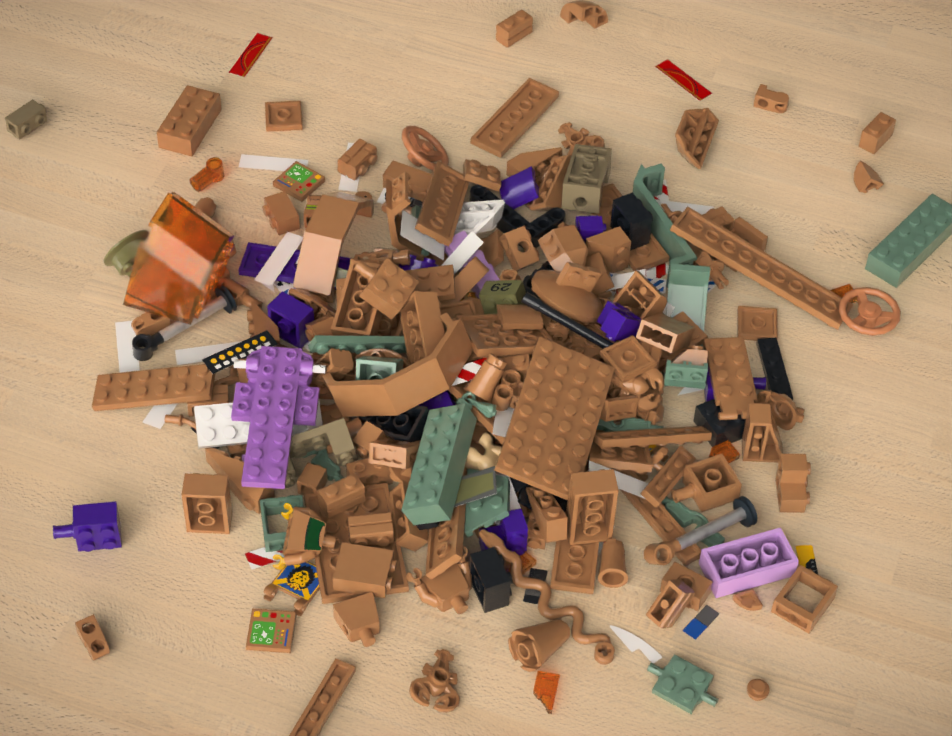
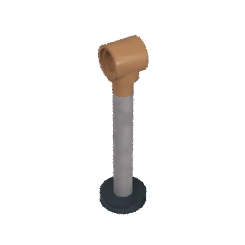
[644,496,757,566]

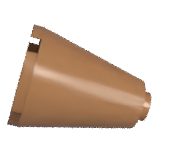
[508,619,570,672]

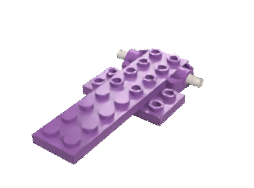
[231,346,326,489]

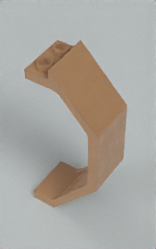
[386,172,504,268]
[293,192,374,303]
[322,312,473,417]

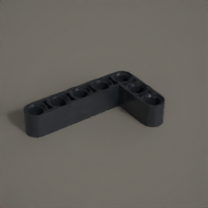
[470,185,566,249]

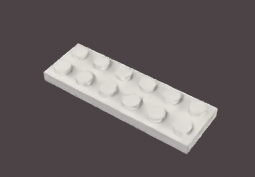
[194,401,322,449]

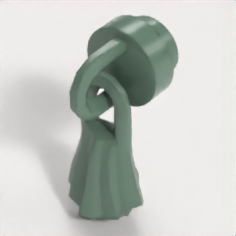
[456,392,497,418]

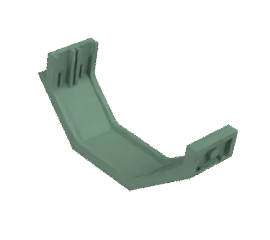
[662,264,710,389]

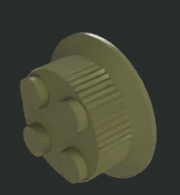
[104,230,155,277]

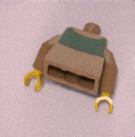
[273,503,336,570]

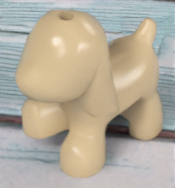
[465,432,501,471]

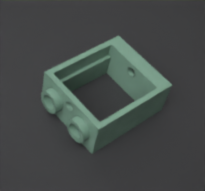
[260,495,304,552]

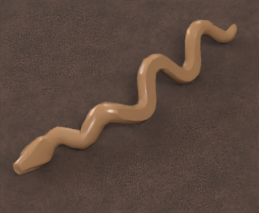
[479,529,611,645]

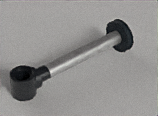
[132,285,237,361]

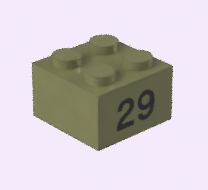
[479,280,526,314]

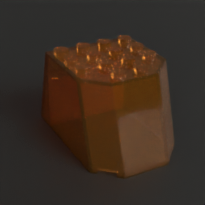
[123,192,235,325]

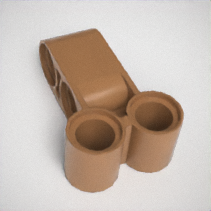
[491,369,523,411]

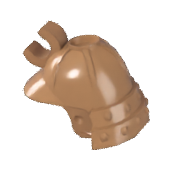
[757,390,805,430]

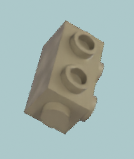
[5,99,47,140]

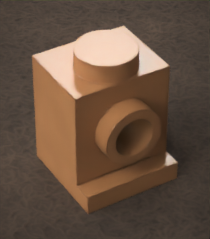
[527,513,546,550]

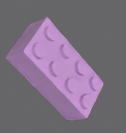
[699,527,799,598]

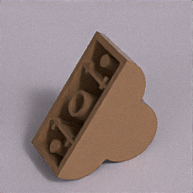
[596,271,667,340]

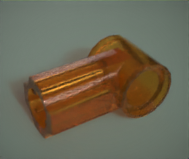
[189,157,225,192]

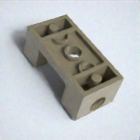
[562,144,612,213]
[285,418,358,488]

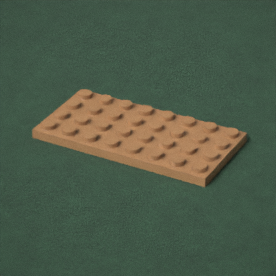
[494,336,615,500]

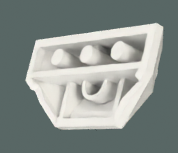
[454,200,505,235]

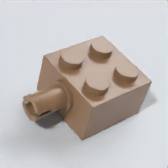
[353,258,419,320]
[671,454,742,512]

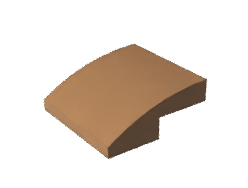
[496,304,544,329]

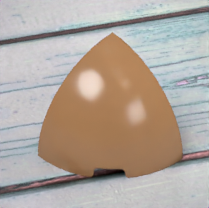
[560,0,608,29]

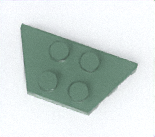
[465,469,510,537]

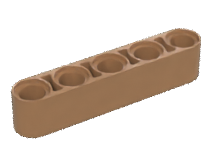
[440,256,489,305]

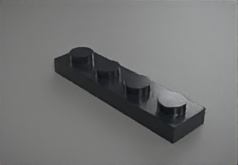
[756,337,793,400]

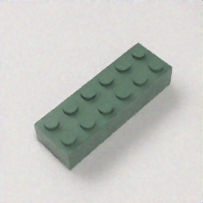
[865,193,952,288]
[401,403,477,525]

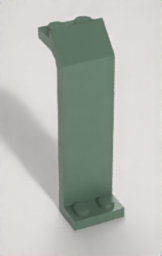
[633,163,697,288]

